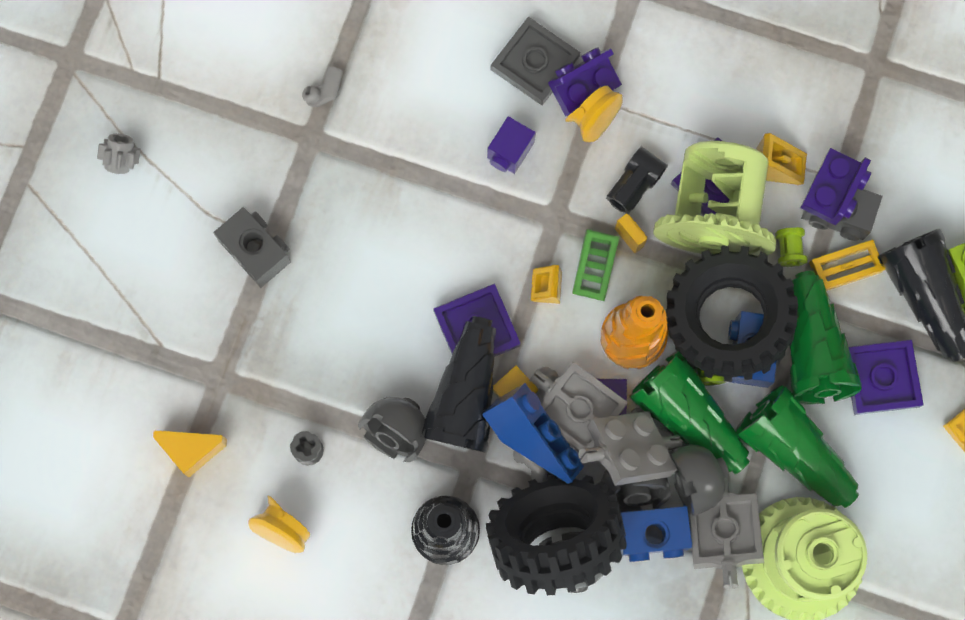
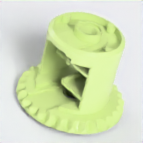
[653,141,776,256]
[742,497,867,620]

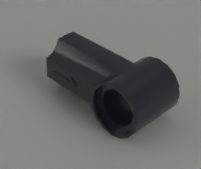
[606,146,668,214]

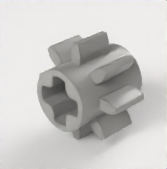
[97,134,140,174]

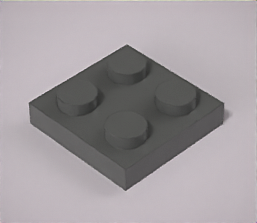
[490,17,581,106]

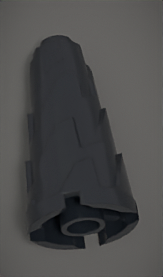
[877,229,965,362]
[421,316,496,453]
[411,496,480,565]

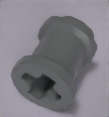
[290,431,324,466]

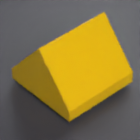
[531,265,562,304]

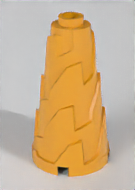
[600,296,668,370]

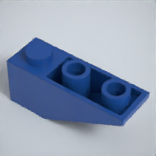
[482,383,584,484]

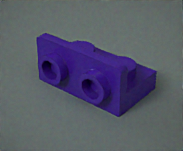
[548,47,622,117]
[800,148,871,226]

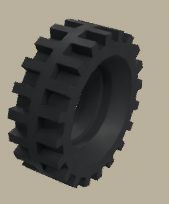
[665,245,798,382]
[486,475,627,596]

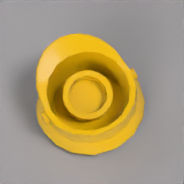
[565,86,623,142]
[248,496,310,553]

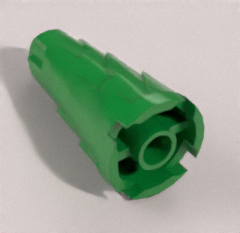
[790,271,862,404]
[629,351,750,475]
[735,385,859,508]

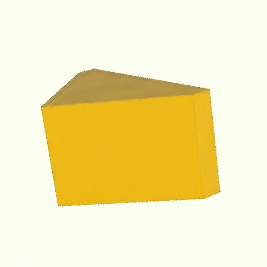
[756,133,807,185]
[153,430,227,477]

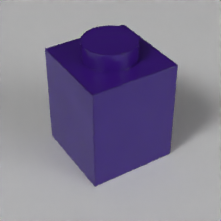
[487,116,536,174]

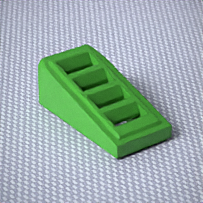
[572,229,619,301]

